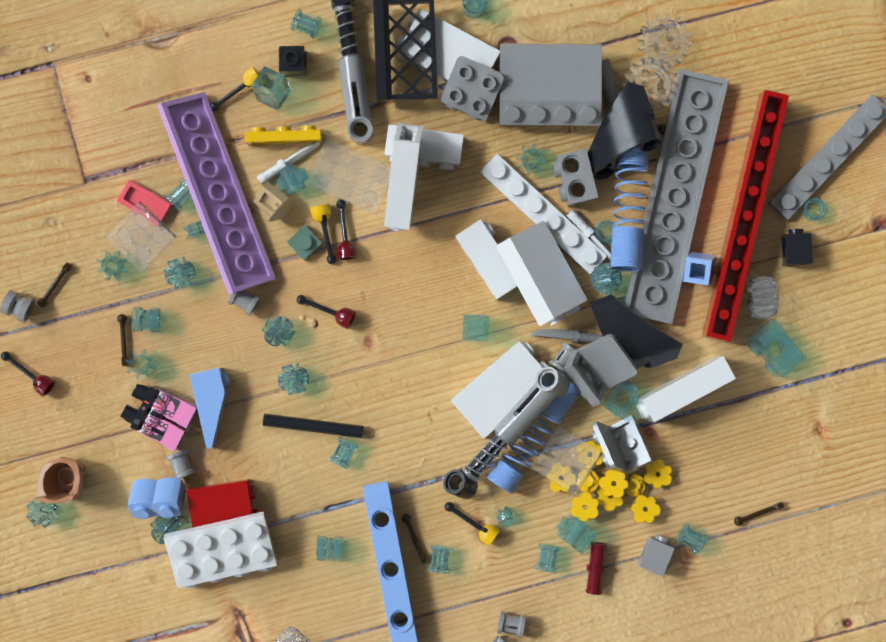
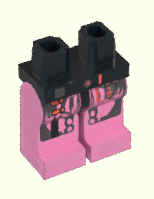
[120,384,197,451]

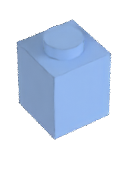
[683,252,716,285]

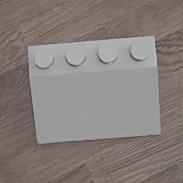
[499,43,602,126]

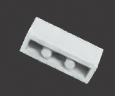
[385,125,464,171]
[455,219,517,300]

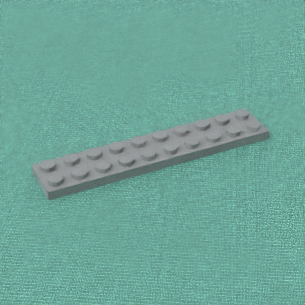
[624,69,729,324]

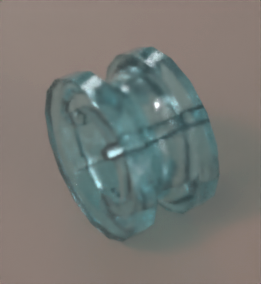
[802,198,827,221]
[595,220,617,244]
[183,221,206,240]

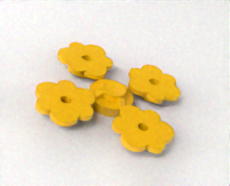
[547,441,628,522]
[597,459,672,523]

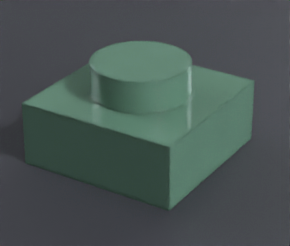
[287,225,323,261]

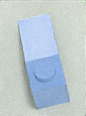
[190,368,230,449]

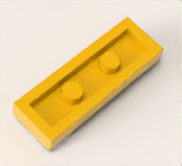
[245,126,322,145]

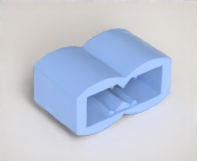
[127,478,186,519]

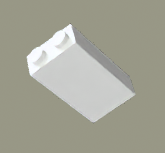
[396,9,500,83]
[384,123,423,231]
[496,221,587,326]
[450,341,548,439]
[636,356,736,422]

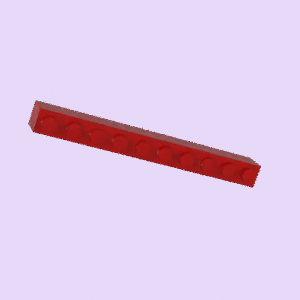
[701,90,789,342]

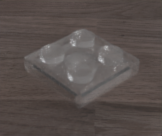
[105,201,177,273]
[532,426,602,496]

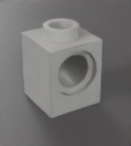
[637,535,675,576]

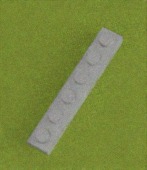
[768,94,886,220]

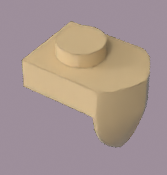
[253,181,291,222]

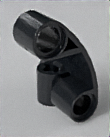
[588,82,662,180]
[590,294,683,368]

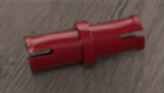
[586,542,607,595]

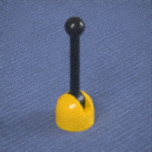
[210,66,265,112]
[310,203,336,264]
[444,502,500,546]

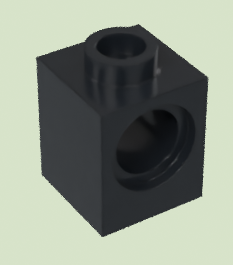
[279,46,307,76]
[781,229,813,266]

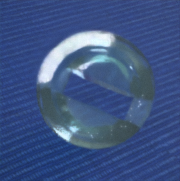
[496,506,517,528]

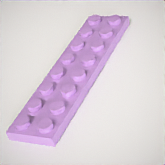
[158,92,276,295]

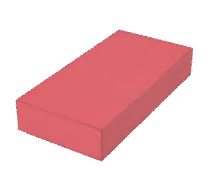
[117,179,173,226]

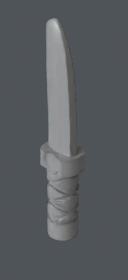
[531,329,603,343]

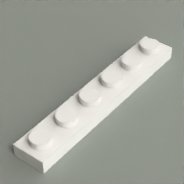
[480,154,607,275]

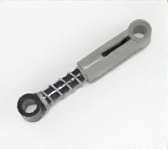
[330,0,374,145]
[443,367,570,499]

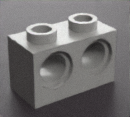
[552,149,599,207]

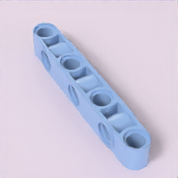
[363,481,418,642]

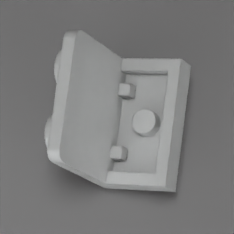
[440,56,504,122]
[564,334,638,407]
[592,415,654,474]

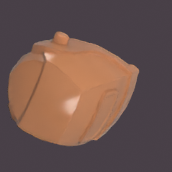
[37,457,86,503]

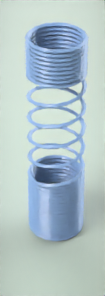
[610,146,649,272]
[486,379,581,494]

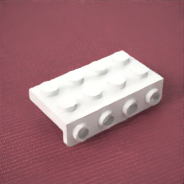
[164,512,277,589]

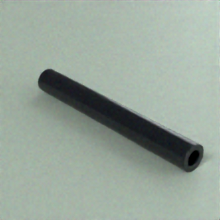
[263,413,364,438]

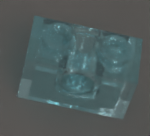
[747,319,806,377]

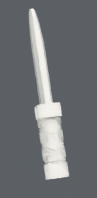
[257,142,320,185]
[567,209,611,259]

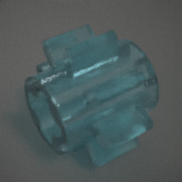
[516,143,547,175]
[276,164,309,195]
[97,251,128,281]
[164,257,196,290]
[590,263,622,295]
[262,316,295,347]
[125,348,157,379]
[278,363,309,395]
[26,496,58,528]
[150,516,181,544]

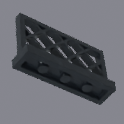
[373,0,438,103]

